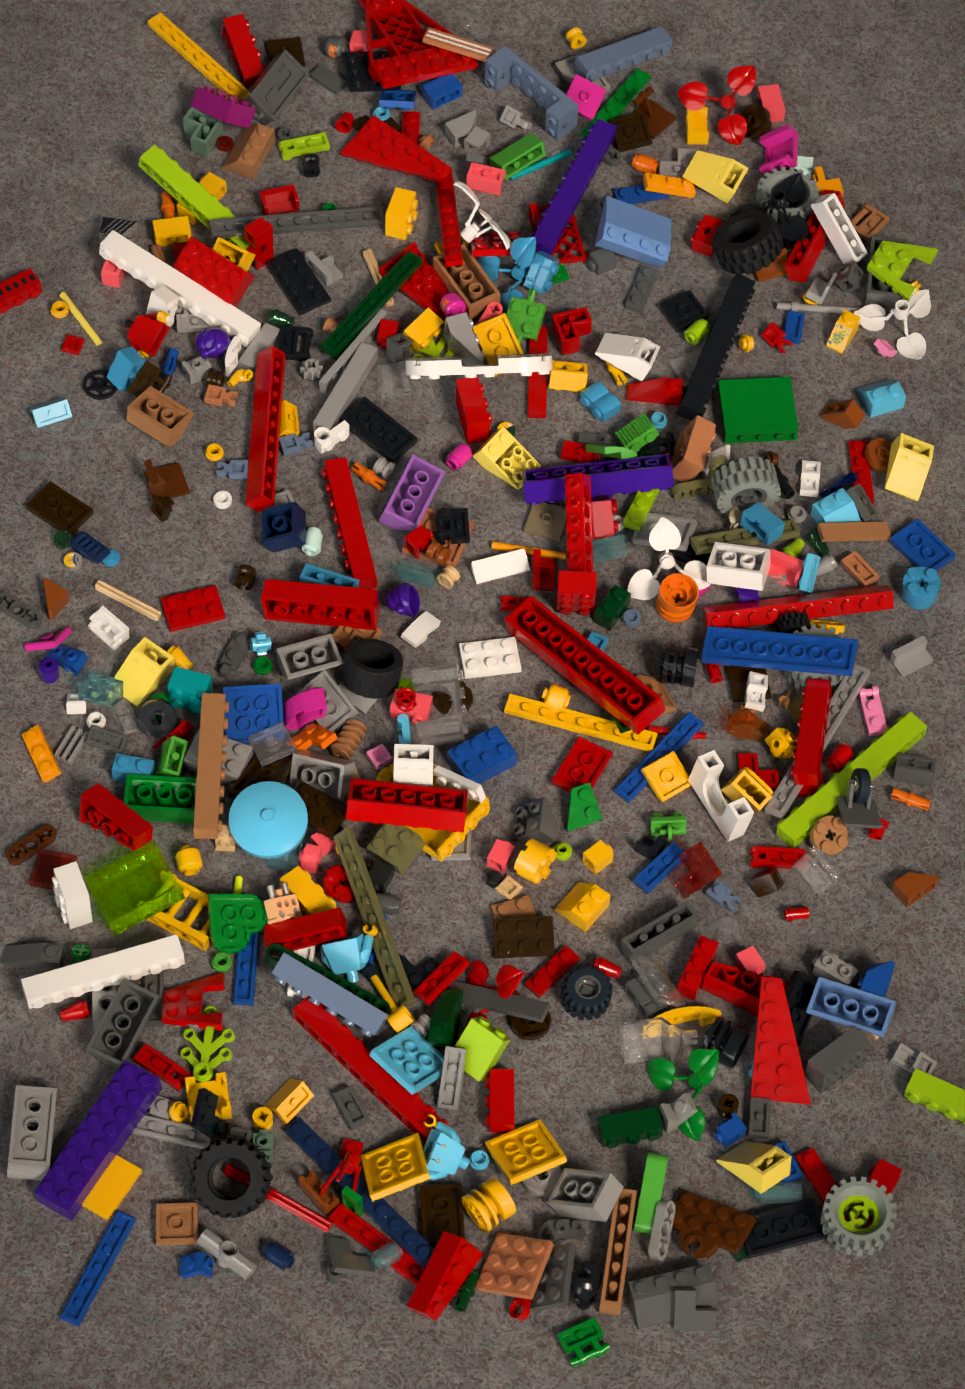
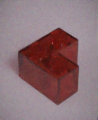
[674,842,722,899]

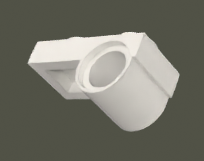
[314,420,349,454]

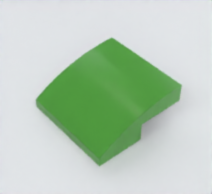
[586,443,637,459]

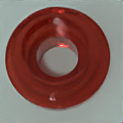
[216,136,234,152]

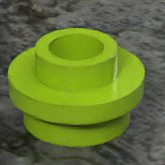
[553,842,572,861]

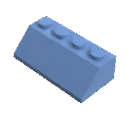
[806,977,896,1038]

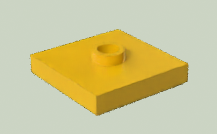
[641,751,691,803]

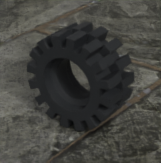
[775,611,810,634]

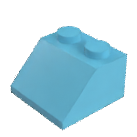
[856,379,906,418]
[811,488,861,525]

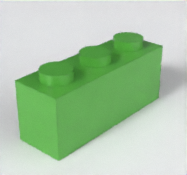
[489,133,546,180]

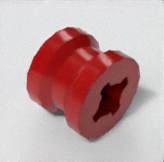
[397,688,416,712]

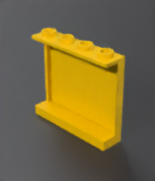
[406,765,490,862]

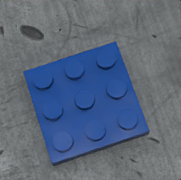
[223,684,285,744]

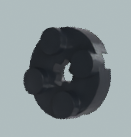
[138,698,177,738]

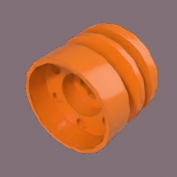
[656,573,699,623]

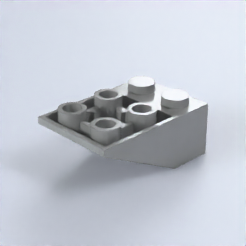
[443,312,485,375]

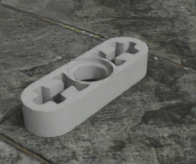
[648,1200,675,1261]

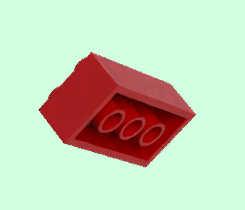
[173,236,255,307]

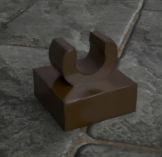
[151,495,175,522]

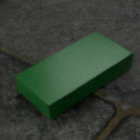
[342,1185,364,1217]

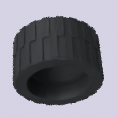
[342,639,403,699]

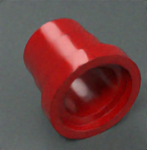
[335,112,354,134]
[868,818,889,840]

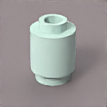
[302,527,323,556]

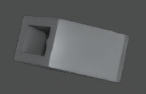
[445,110,477,148]

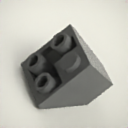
[511,797,557,844]

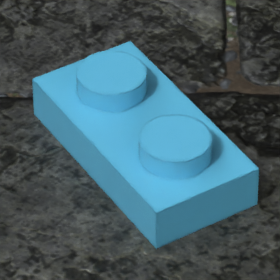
[799,553,821,594]

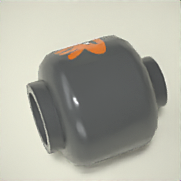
[323,35,350,59]

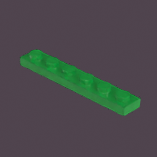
[580,68,651,139]

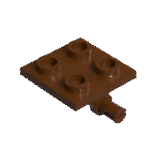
[632,86,677,139]
[144,459,190,501]

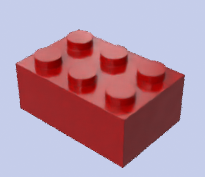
[455,376,492,444]
[556,570,597,616]

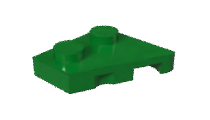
[566,783,603,832]

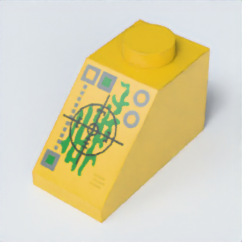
[826,310,861,354]

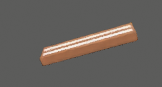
[423,27,494,62]

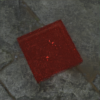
[29,849,78,890]

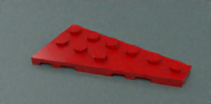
[340,115,452,183]
[378,242,469,324]
[750,977,811,1105]

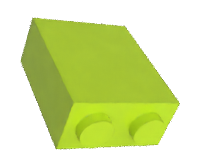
[454,1016,511,1082]

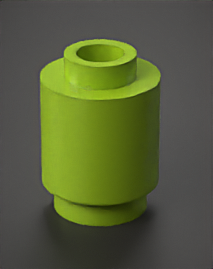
[684,319,710,345]

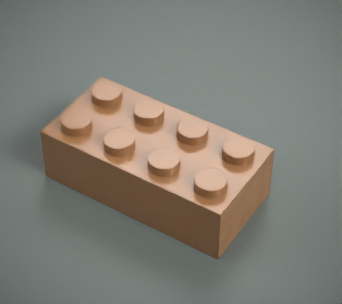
[433,244,501,319]

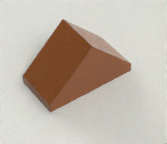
[43,578,69,620]

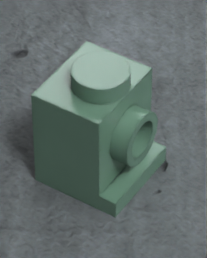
[253,1129,274,1162]

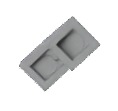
[889,1043,937,1075]

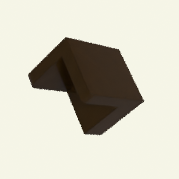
[749,866,784,897]

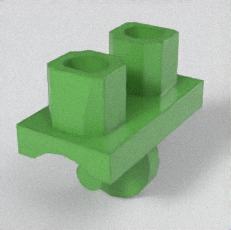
[650,812,687,840]

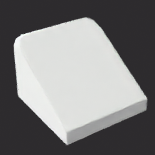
[66,693,86,714]

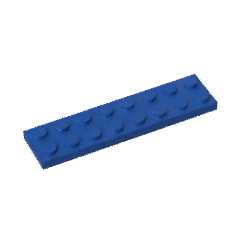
[701,626,859,676]

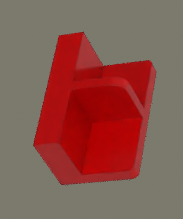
[532,549,556,591]

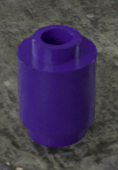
[39,657,59,683]

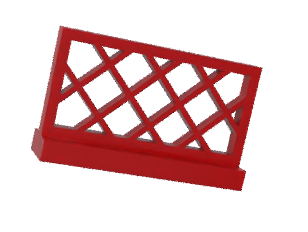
[528,203,587,264]

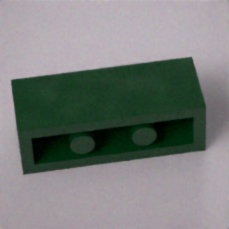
[597,1107,664,1148]

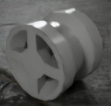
[373,456,396,480]
[410,1013,431,1039]

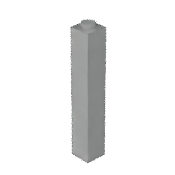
[313,342,378,432]

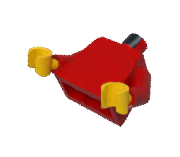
[124,310,171,358]

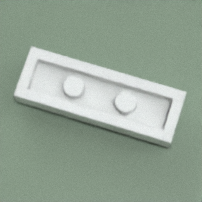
[433,765,486,803]

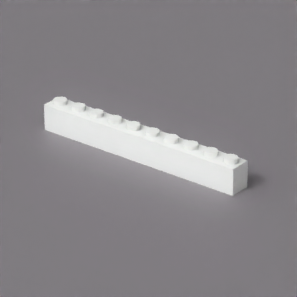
[99,230,261,347]

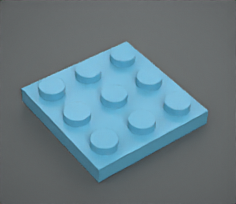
[369,1026,444,1095]

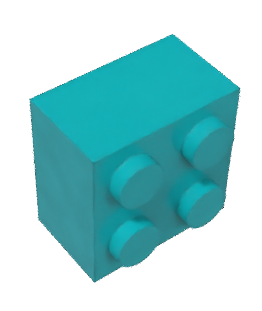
[168,666,213,714]

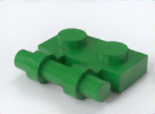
[557,1317,610,1367]

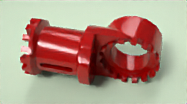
[509,1297,532,1321]

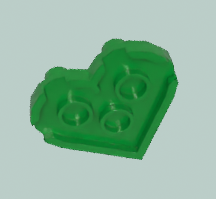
[208,894,268,954]

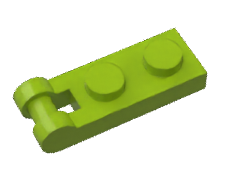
[278,132,330,161]

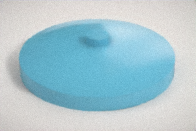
[229,781,308,859]

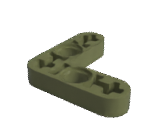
[672,455,728,500]

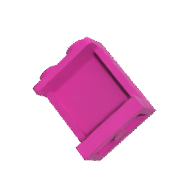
[759,124,798,174]

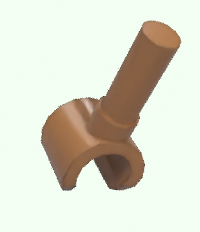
[777,687,794,710]

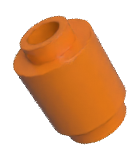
[632,154,659,173]

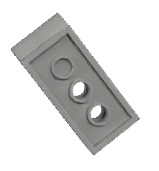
[7,1085,57,1181]

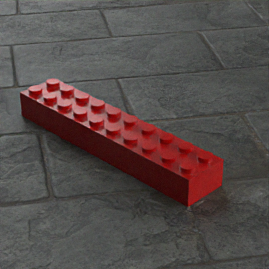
[504,595,665,735]

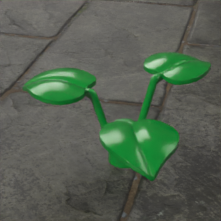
[647,1048,719,1140]

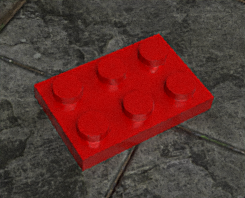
[161,585,226,632]
[552,736,613,793]

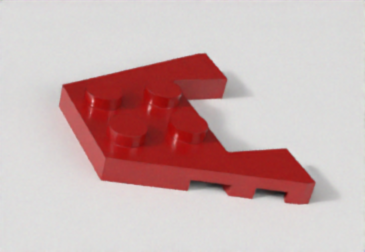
[162,972,225,1031]

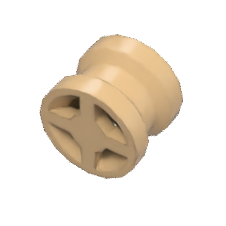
[437,565,460,589]

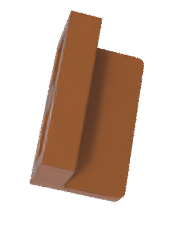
[753,248,788,282]

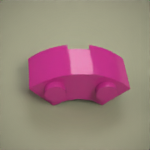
[283,687,327,730]

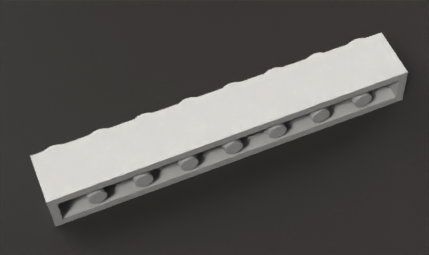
[21,934,185,1009]

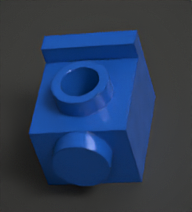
[713,1112,747,1148]

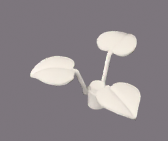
[453,181,512,250]
[854,289,931,360]
[627,517,711,600]

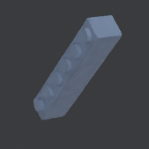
[574,26,673,81]
[272,953,389,1037]

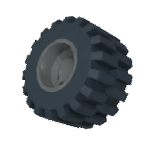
[561,965,613,1020]

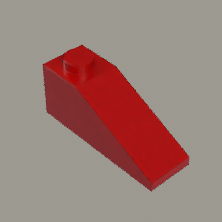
[626,377,683,406]

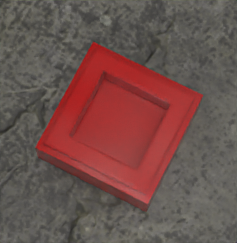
[61,334,85,356]

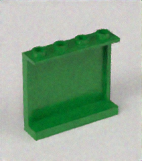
[717,376,799,444]

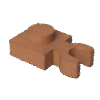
[204,384,238,407]

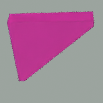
[24,626,72,651]

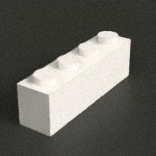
[810,193,868,264]

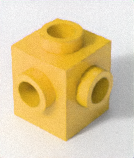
[765,727,797,759]

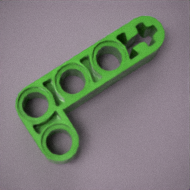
[634,1152,669,1235]

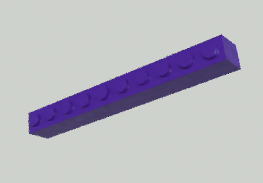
[530,119,617,255]

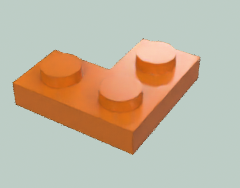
[285,722,338,751]

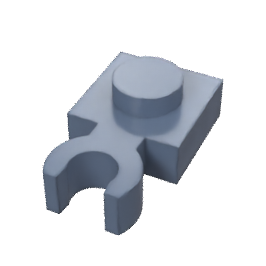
[279,432,313,456]
[216,460,249,479]
[705,879,742,912]

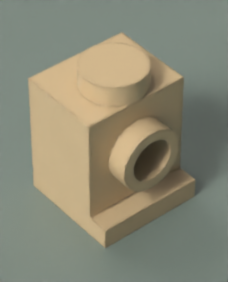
[215,823,236,852]

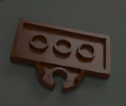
[672,1189,756,1259]

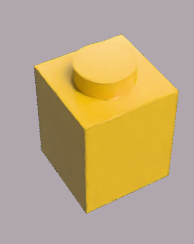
[582,840,614,875]

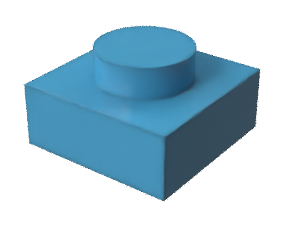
[588,631,609,652]

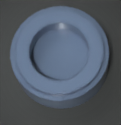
[622,609,641,628]

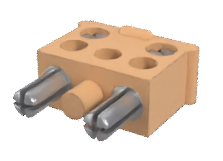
[264,882,303,924]

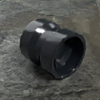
[302,153,320,177]

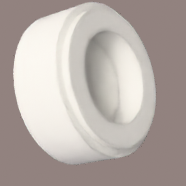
[213,491,232,509]

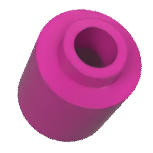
[446,444,472,471]

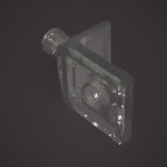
[620,1017,698,1064]

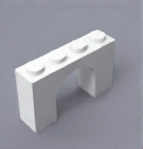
[688,750,754,842]

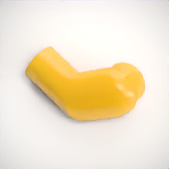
[226,369,253,388]

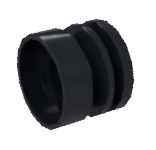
[660,644,698,687]
[702,1016,750,1069]

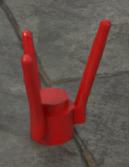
[152,719,194,749]
[319,1152,362,1195]

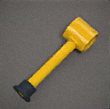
[362,965,415,1033]

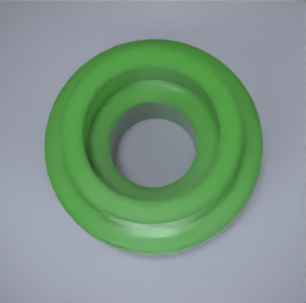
[212,953,232,972]

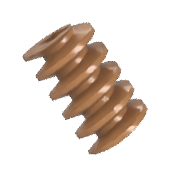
[330,719,368,761]

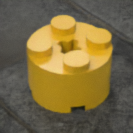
[514,838,558,884]

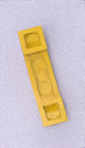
[642,1006,721,1039]

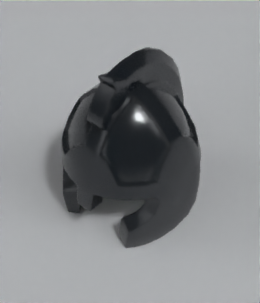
[570,1261,601,1310]

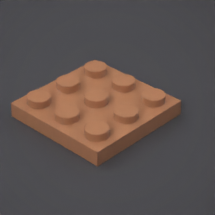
[402,508,474,569]
[475,1233,554,1300]

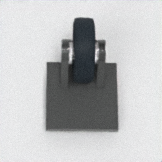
[836,768,883,829]

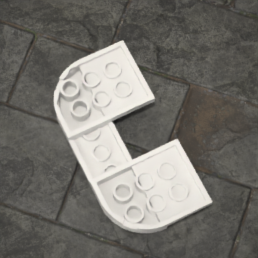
[405,353,553,379]

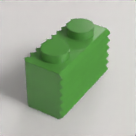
[614,413,660,452]
[154,736,188,777]

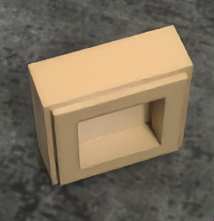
[495,875,523,901]

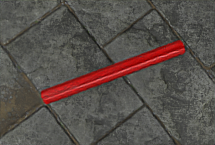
[224,1164,332,1232]

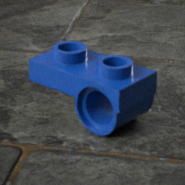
[45,645,88,676]

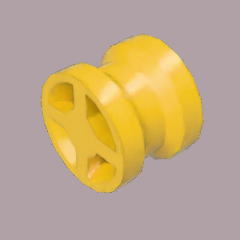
[566,28,587,49]
[252,1107,273,1131]

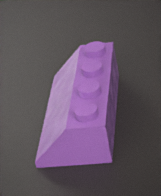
[378,455,445,530]

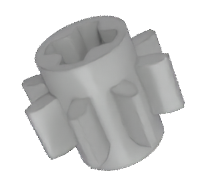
[300,358,323,381]

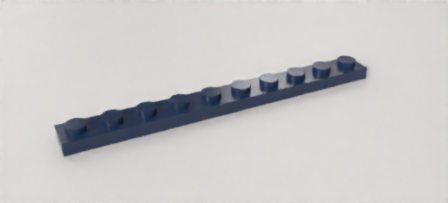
[284,1117,435,1270]

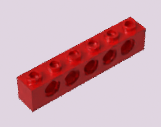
[565,473,594,572]

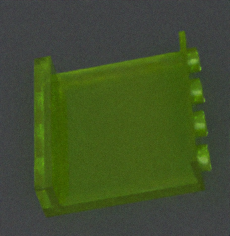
[84,840,185,936]

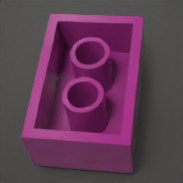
[191,85,256,128]

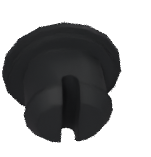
[486,870,503,888]

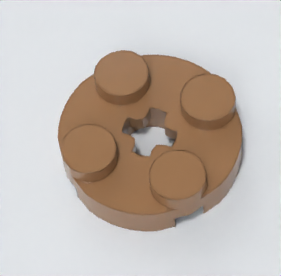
[810,816,848,855]

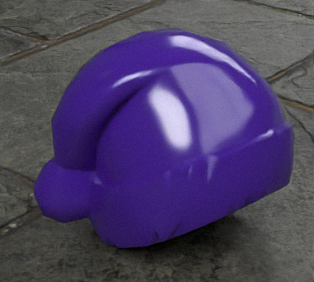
[196,327,230,358]
[385,583,420,616]

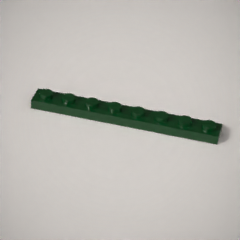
[321,251,423,358]

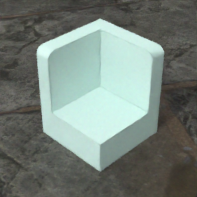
[794,156,814,175]

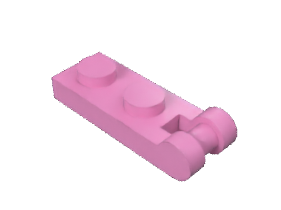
[858,686,887,736]

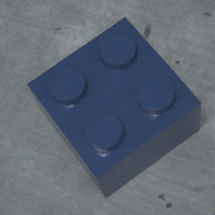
[262,502,306,552]

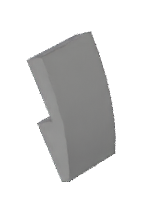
[339,681,377,714]

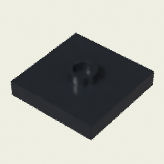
[659,290,709,333]

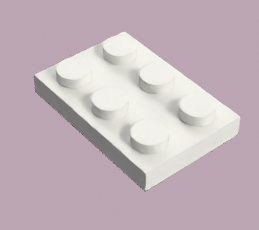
[459,637,521,679]

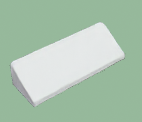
[471,549,530,584]

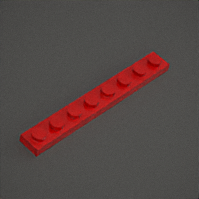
[436,171,464,267]

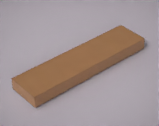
[817,522,891,542]

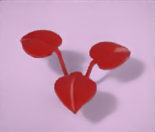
[678,65,756,145]
[465,960,525,1028]

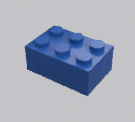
[447,725,517,784]

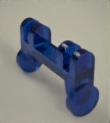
[818,471,857,499]

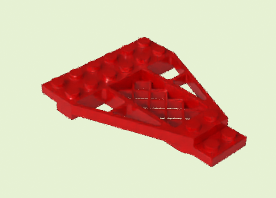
[357,0,478,89]

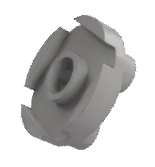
[522,1165,562,1197]

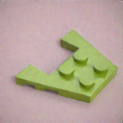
[867,241,938,302]

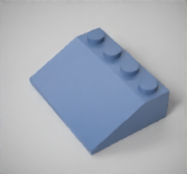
[595,196,672,268]

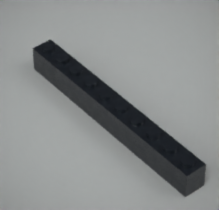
[675,272,756,421]

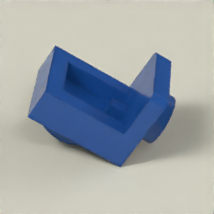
[180,1251,214,1278]

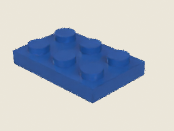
[890,518,956,571]

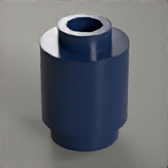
[263,1241,295,1270]

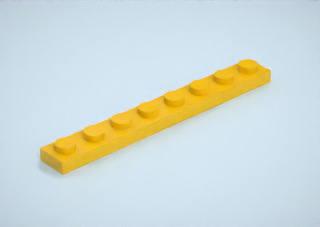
[147,12,248,101]
[504,694,658,752]

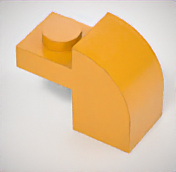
[811,166,844,198]

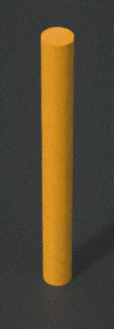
[491,541,566,560]

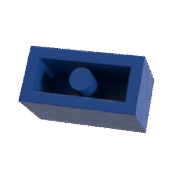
[422,74,462,110]

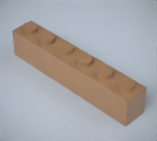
[599,1189,637,1316]

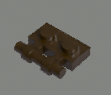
[127,360,173,397]

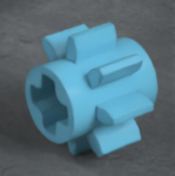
[250,632,272,656]

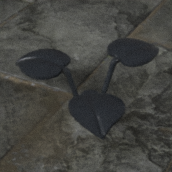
[730,173,808,241]

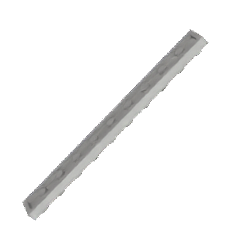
[765,665,870,819]

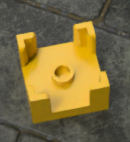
[185,1072,232,1122]

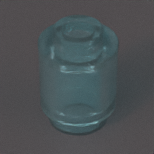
[371,1241,403,1271]

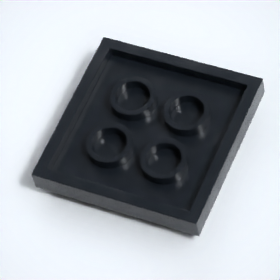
[341,51,402,92]

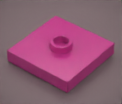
[566,74,606,121]

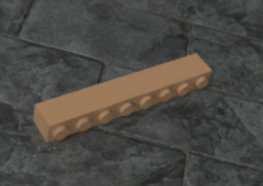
[193,693,229,839]

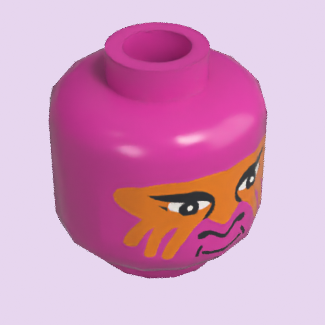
[439,292,466,317]

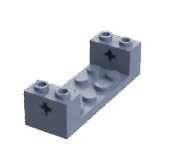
[485,46,578,141]

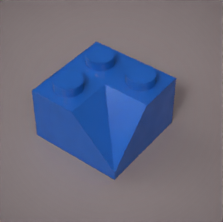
[857,961,896,997]

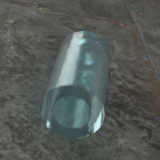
[755,1181,802,1204]

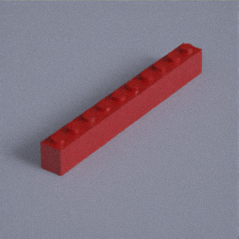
[245,345,285,512]
[703,585,894,629]
[292,996,450,1144]

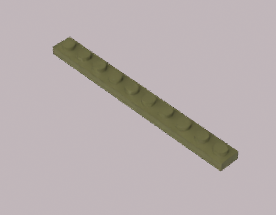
[333,827,416,1008]

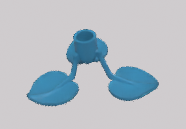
[476,237,536,314]

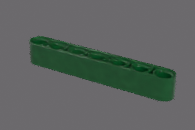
[265,944,390,1015]

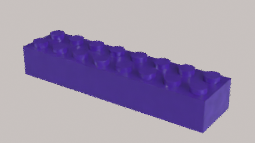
[522,453,674,505]
[34,1060,162,1221]

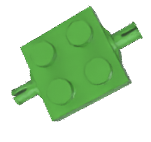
[506,289,547,345]

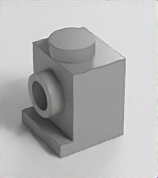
[181,356,211,385]

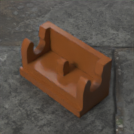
[298,1169,341,1216]

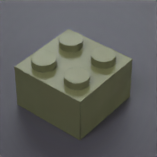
[366,824,425,875]

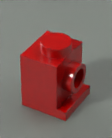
[404,525,434,559]

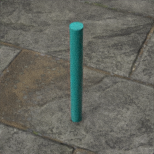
[509,148,572,181]

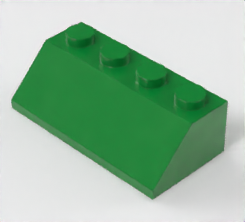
[124,774,197,823]

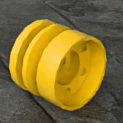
[462,1177,516,1233]

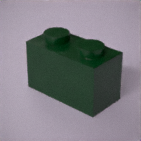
[594,585,631,631]

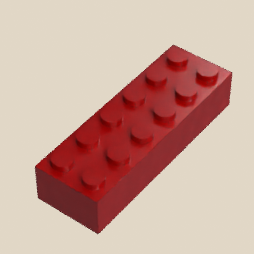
[261,579,380,630]
[346,778,468,832]

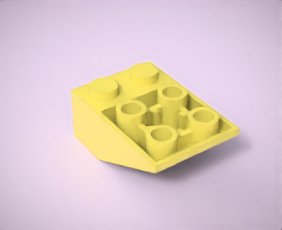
[682,150,748,204]
[473,426,541,490]
[884,433,934,501]
[109,637,175,707]
[717,1141,792,1194]

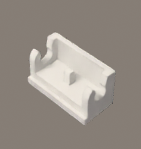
[88,606,129,650]

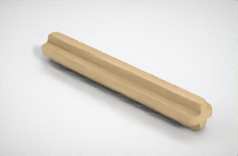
[363,249,394,307]
[95,580,162,621]

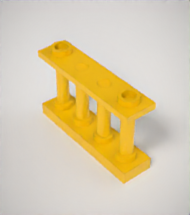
[137,871,210,951]

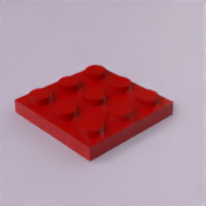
[469,231,523,257]

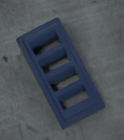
[70,531,111,564]

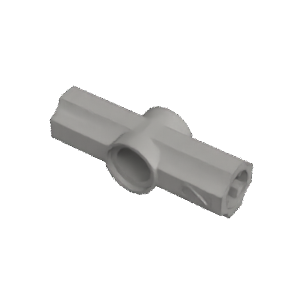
[196,1228,258,1280]

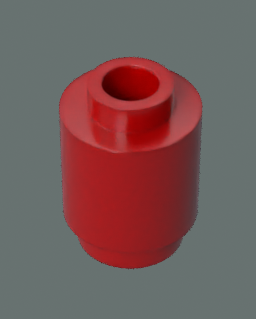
[826,744,853,772]

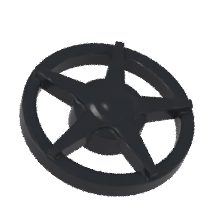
[83,370,117,400]

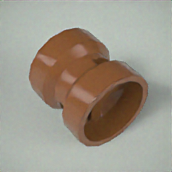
[426,541,452,566]

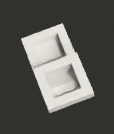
[225,336,241,377]
[800,460,821,497]
[401,611,441,648]
[744,671,768,712]

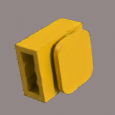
[721,767,773,814]

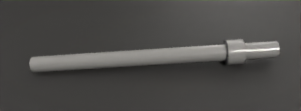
[777,301,861,314]

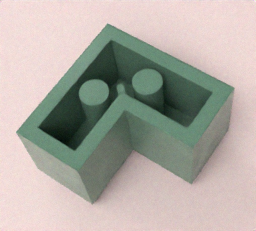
[183,107,223,157]

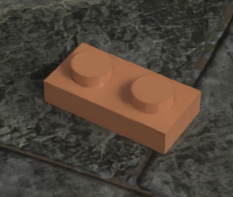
[840,551,880,587]

